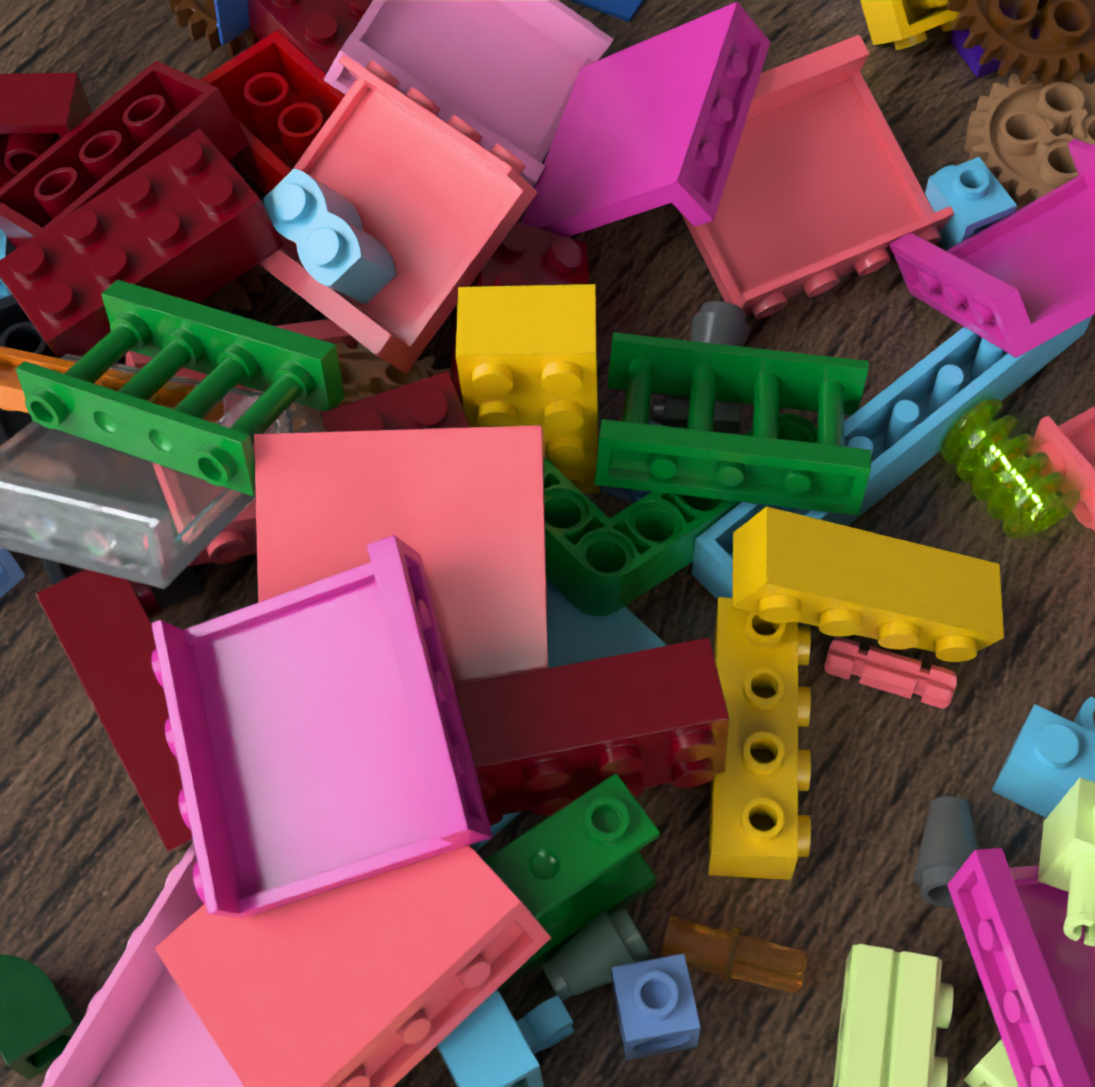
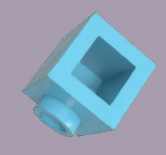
[925,157,1017,250]

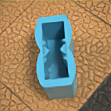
[264,169,396,304]

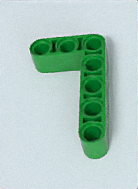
[543,413,818,616]

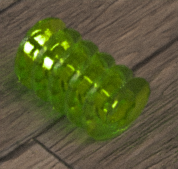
[941,398,1081,539]

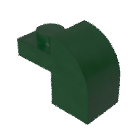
[0,954,83,1080]

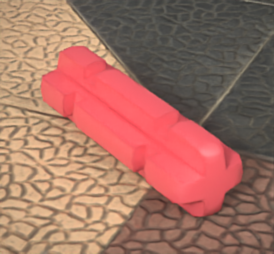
[825,637,957,709]

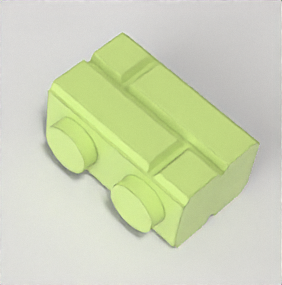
[833,944,953,1087]

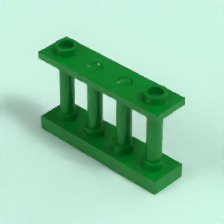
[15,280,345,497]
[595,332,871,515]
[483,774,660,992]

